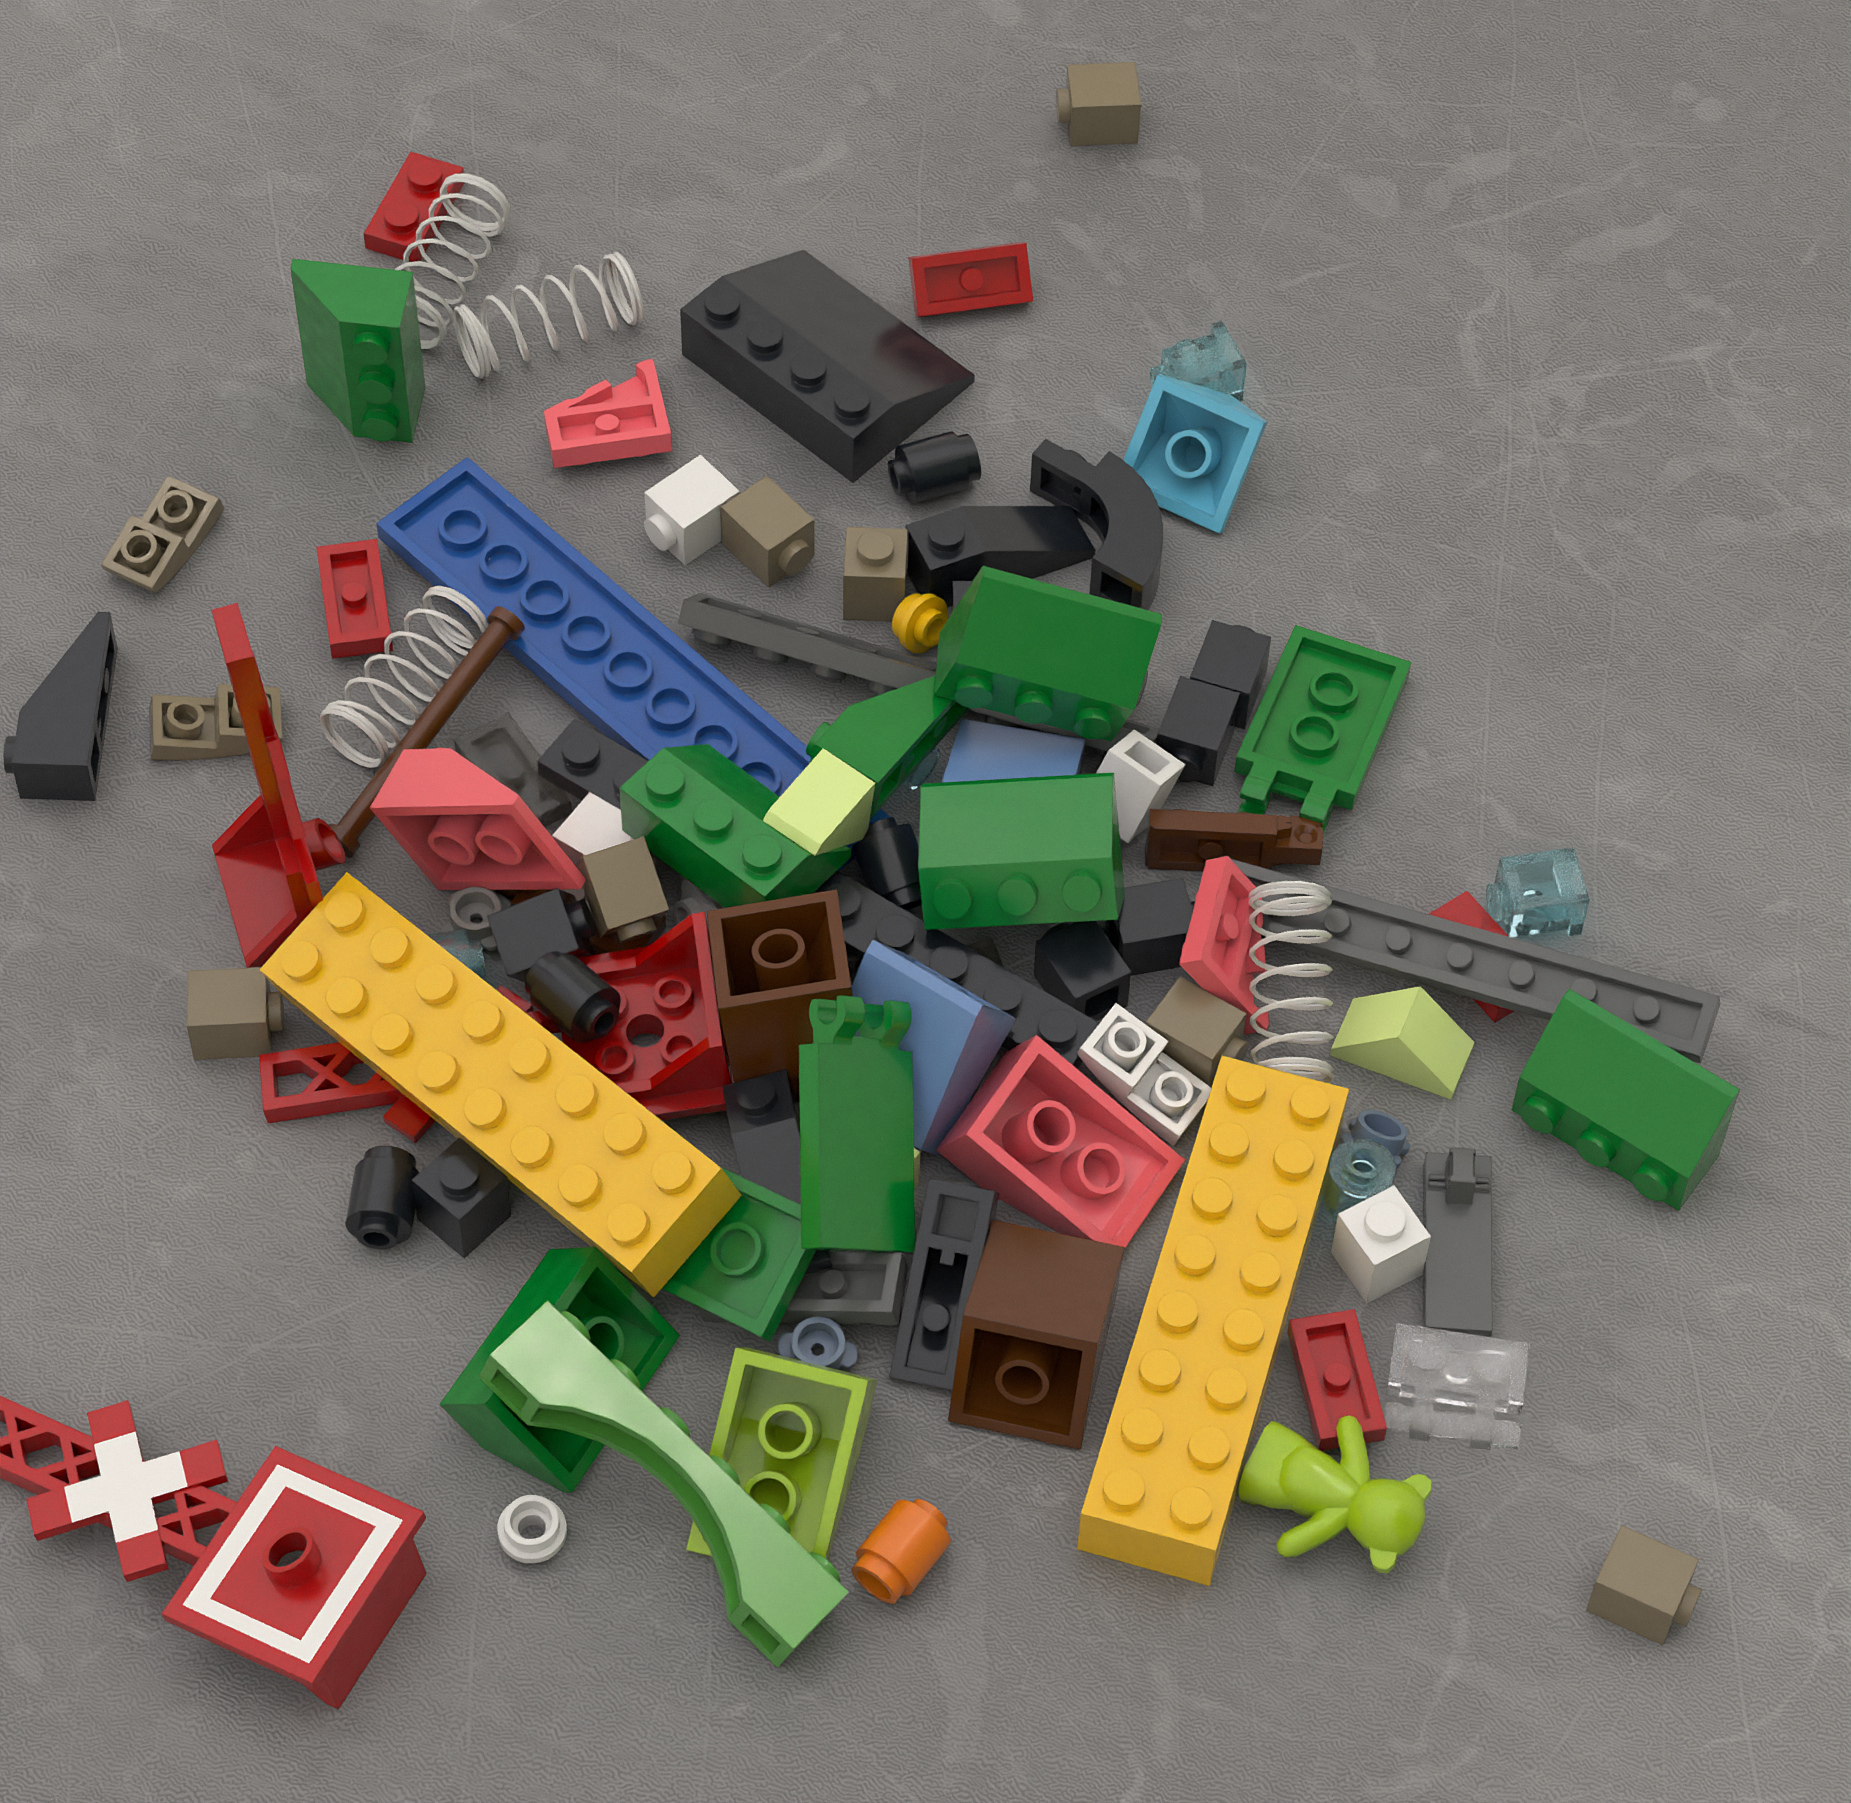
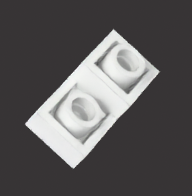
[1077,1003,1211,1147]

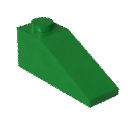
[806,675,969,821]

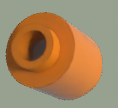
[851,1499,951,1604]

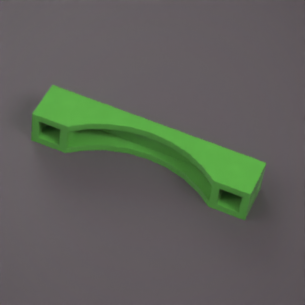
[479,1300,849,1668]

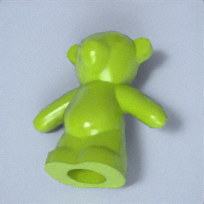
[1238,1415,1432,1573]

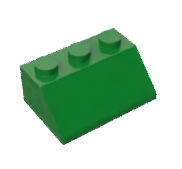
[290,259,425,443]
[934,566,1162,742]
[619,744,851,908]
[918,772,1125,930]
[1511,988,1740,1211]
[439,1247,680,1493]

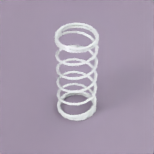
[395,174,511,349]
[453,252,644,379]
[320,586,489,768]
[1248,881,1334,1083]

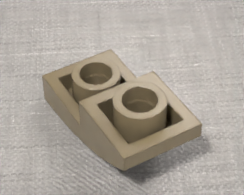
[101,475,225,593]
[149,684,282,760]

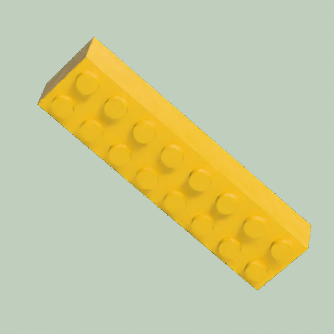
[259,872,742,1298]
[1077,1056,1349,1586]

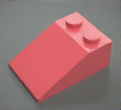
[370,748,586,890]
[936,1035,1185,1249]

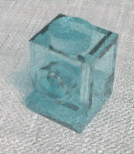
[1150,321,1247,402]
[1486,847,1590,937]

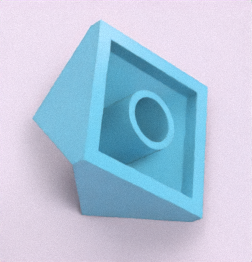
[1124,374,1267,534]

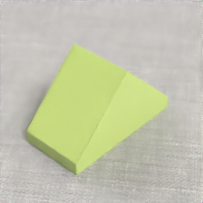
[763,749,875,856]
[1330,986,1475,1100]

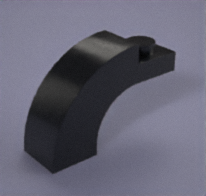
[1030,439,1163,610]

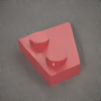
[544,359,672,468]
[1179,856,1269,1035]

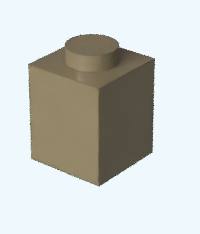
[1056,62,1141,146]
[720,475,815,588]
[843,527,907,622]
[576,836,669,943]
[187,967,284,1060]
[1145,976,1249,1088]
[1586,1525,1702,1645]

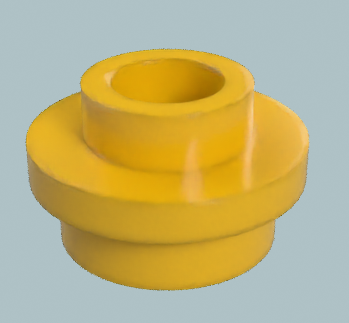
[892,593,948,654]

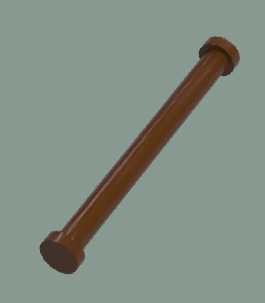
[329,606,525,858]

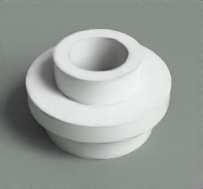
[497,1495,567,1563]

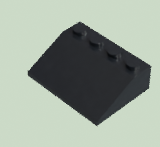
[680,249,975,483]

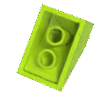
[686,1347,878,1560]

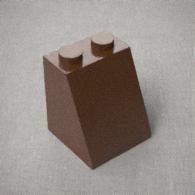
[707,890,853,1102]
[948,1220,1124,1450]

